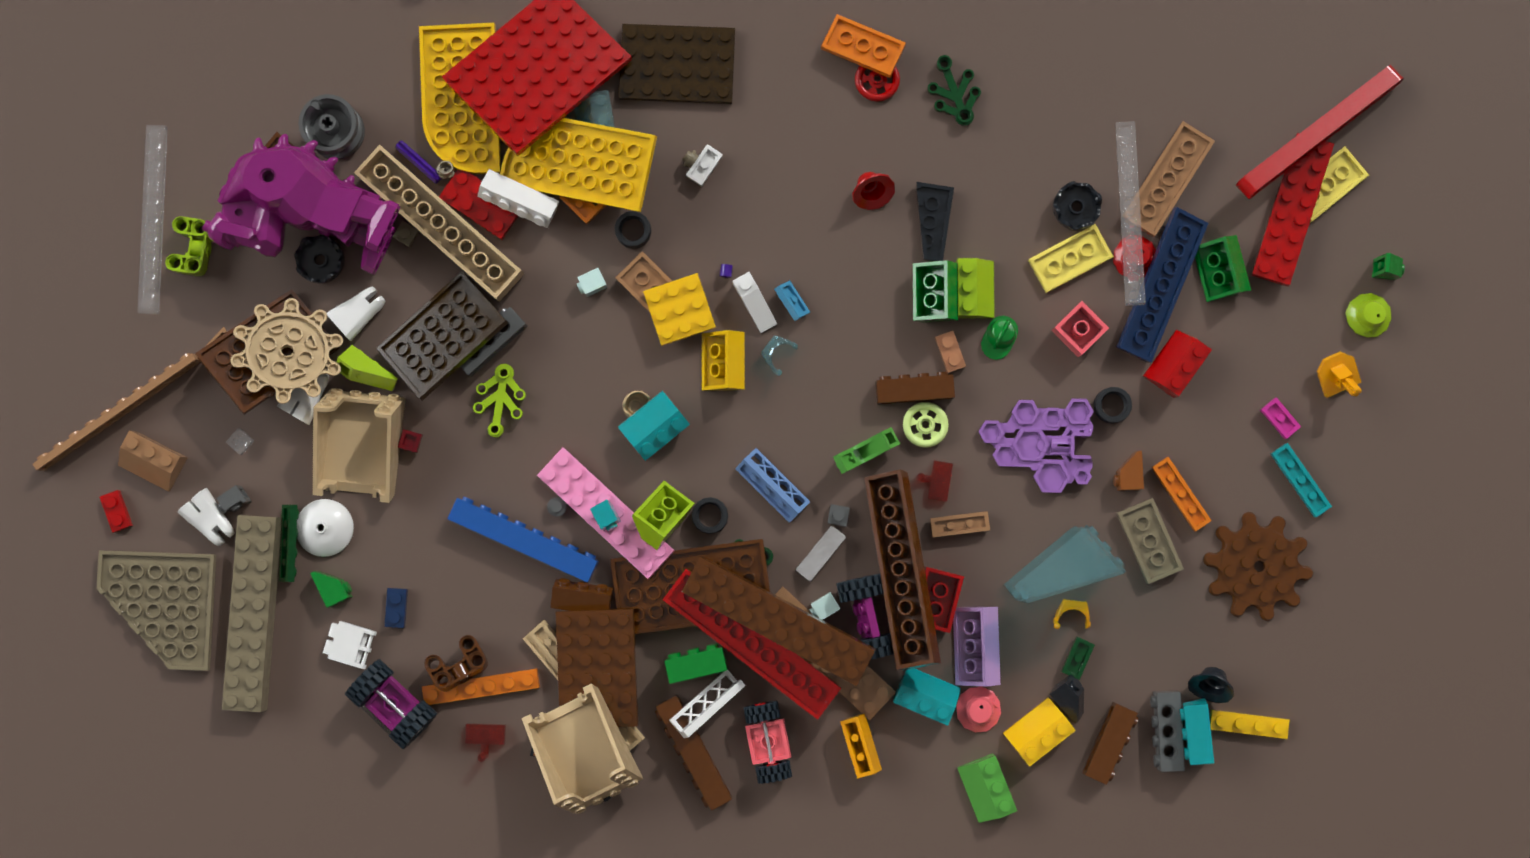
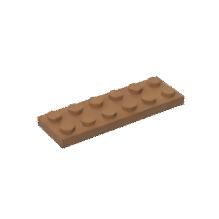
[1122,121,1215,237]

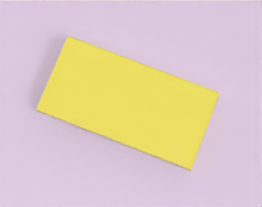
[1310,146,1369,223]
[1028,224,1114,293]

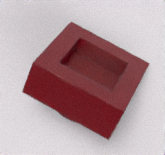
[398,429,423,453]

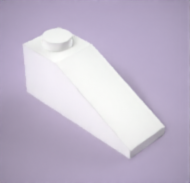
[733,272,777,333]

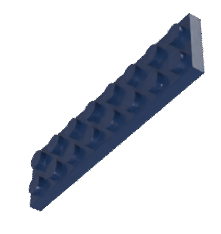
[1116,207,1209,363]

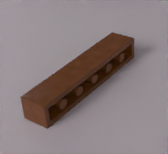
[655,694,732,811]

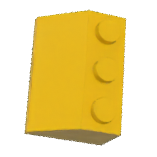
[702,330,745,391]
[1003,698,1076,766]

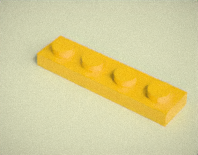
[1210,709,1290,739]

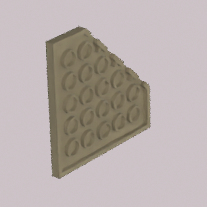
[96,550,216,671]

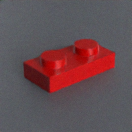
[99,490,133,533]

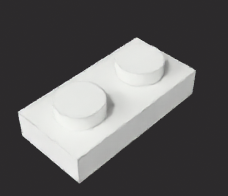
[686,144,723,187]

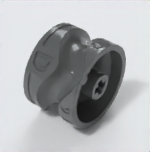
[298,94,365,159]

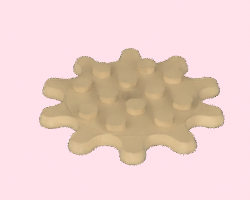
[231,298,343,404]

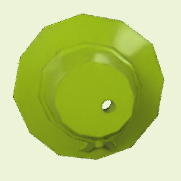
[1345,293,1391,337]

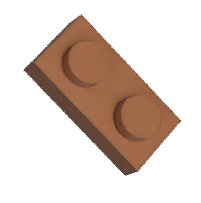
[935,331,966,373]

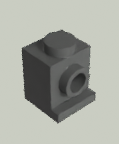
[216,485,252,513]

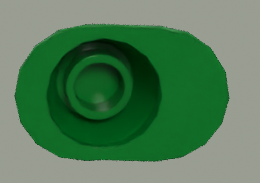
[981,316,1018,360]

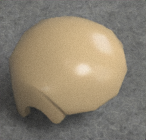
[622,391,650,417]

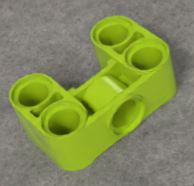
[165,216,212,276]

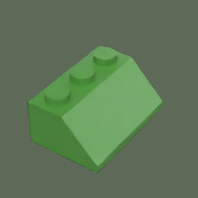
[957,753,1017,822]

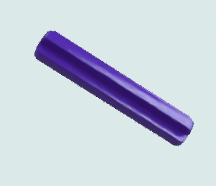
[395,140,442,184]

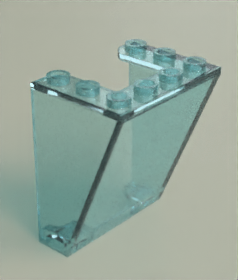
[1003,525,1126,603]

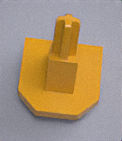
[1317,351,1362,398]

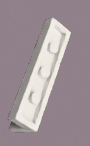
[669,669,746,738]

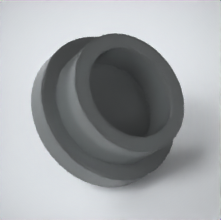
[547,497,567,516]

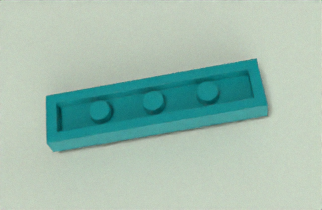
[1270,443,1332,517]

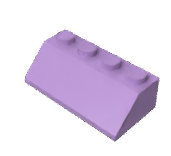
[953,607,1001,687]

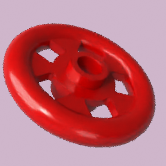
[855,66,900,102]

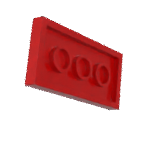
[439,169,518,240]

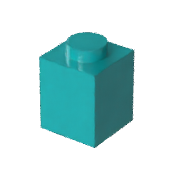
[590,500,621,532]

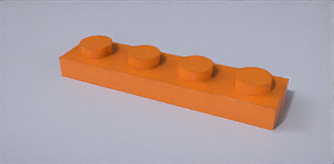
[1151,457,1212,531]

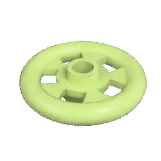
[903,402,949,448]

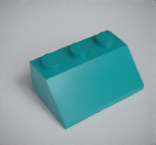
[618,391,690,461]
[892,669,961,726]
[1179,698,1214,765]

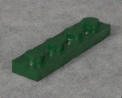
[279,504,299,582]

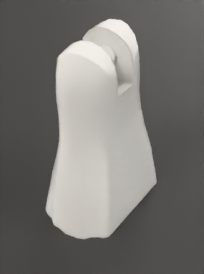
[327,286,386,341]
[277,374,329,425]
[178,488,235,546]

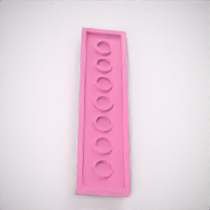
[537,447,675,579]

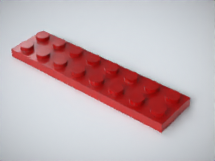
[1251,133,1334,287]

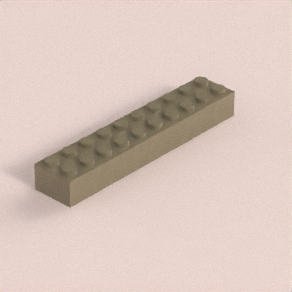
[222,515,281,712]

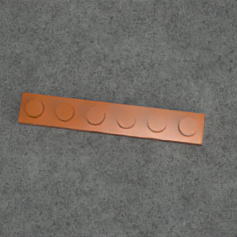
[422,668,540,705]

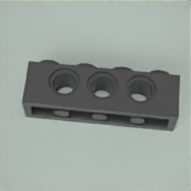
[460,307,528,377]
[1150,691,1185,772]

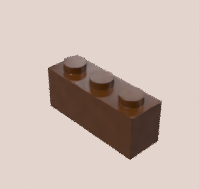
[550,578,613,611]

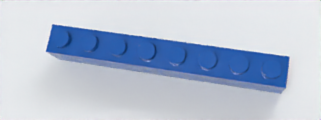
[447,496,599,583]

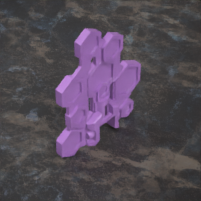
[978,399,1094,493]

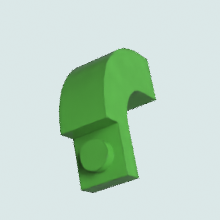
[833,427,900,474]

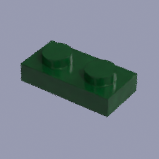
[1061,636,1095,680]

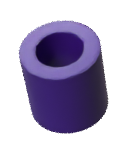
[720,264,733,278]

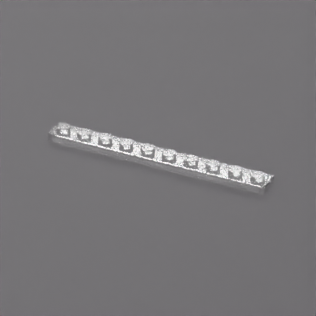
[1115,121,1146,306]
[137,125,168,314]

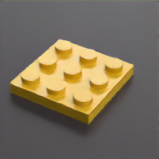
[643,273,716,346]

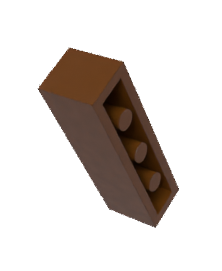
[875,372,955,405]
[1082,702,1138,785]

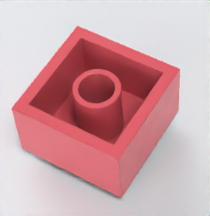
[1051,301,1109,357]

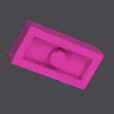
[1260,397,1301,439]

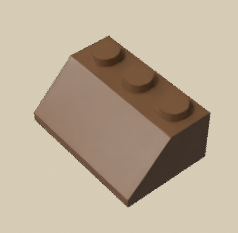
[118,430,187,492]

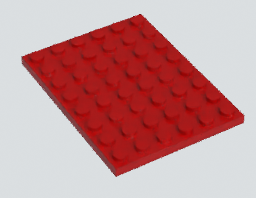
[442,0,632,156]

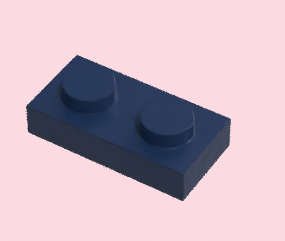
[384,588,408,628]

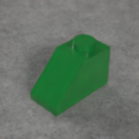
[1372,253,1405,280]
[310,571,352,608]

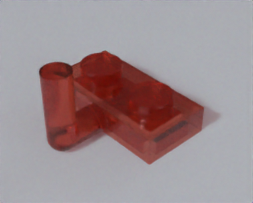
[916,460,953,502]
[465,723,506,762]

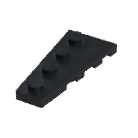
[916,182,954,262]

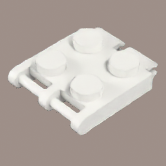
[323,621,377,669]

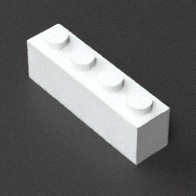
[477,169,559,228]

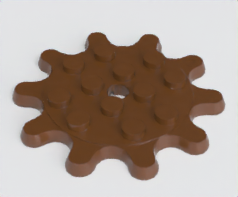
[1203,512,1313,621]

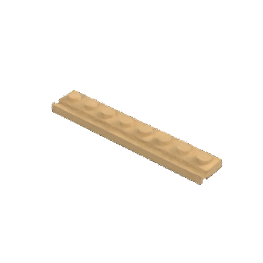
[523,620,645,751]

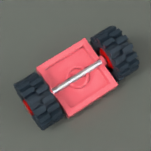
[744,701,792,784]

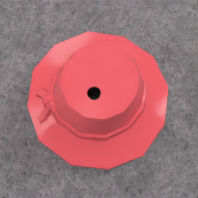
[956,686,1001,733]

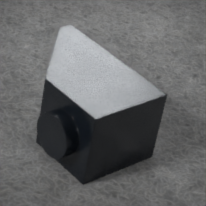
[1049,674,1084,724]

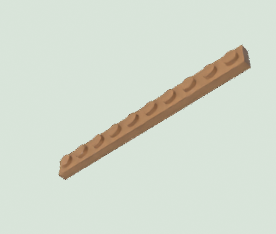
[33,353,200,471]

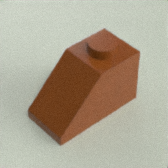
[1113,451,1144,491]

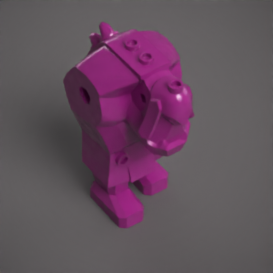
[202,134,400,275]

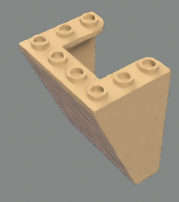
[313,388,405,503]
[522,683,643,814]

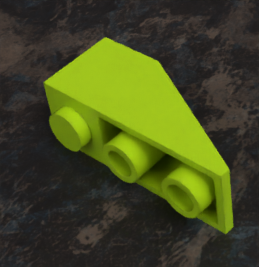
[337,345,398,391]

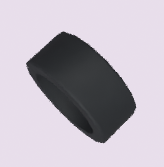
[614,211,651,249]
[1094,387,1132,424]
[692,497,728,534]

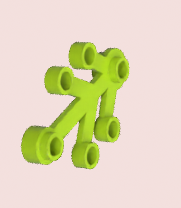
[473,364,526,438]

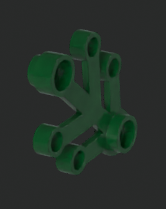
[927,55,981,126]

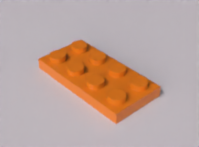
[821,14,906,78]

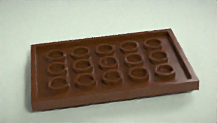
[195,289,339,415]
[556,609,638,727]

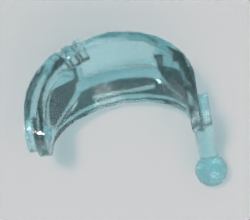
[760,335,798,376]

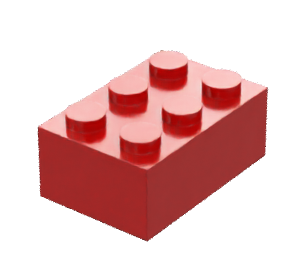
[924,566,964,633]

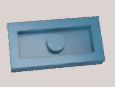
[774,281,810,321]

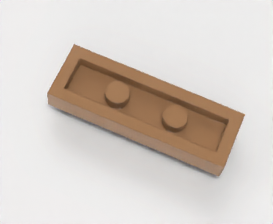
[930,511,990,538]

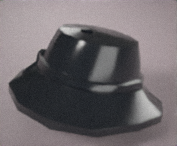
[1188,667,1234,704]

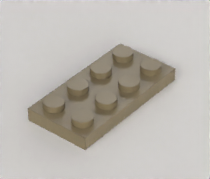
[1116,498,1184,584]

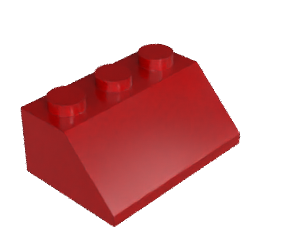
[1143,330,1212,398]

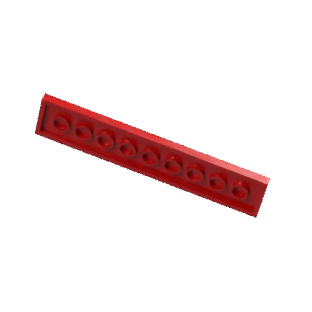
[663,569,842,720]

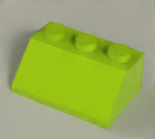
[955,258,994,318]
[632,481,695,550]

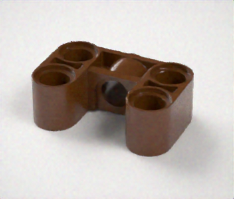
[424,635,488,692]

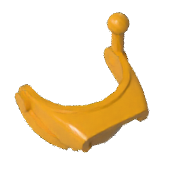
[1053,599,1091,629]

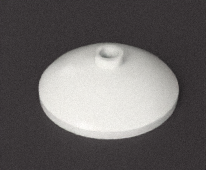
[297,499,354,557]

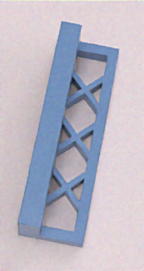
[735,448,810,523]

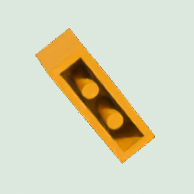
[840,713,882,779]

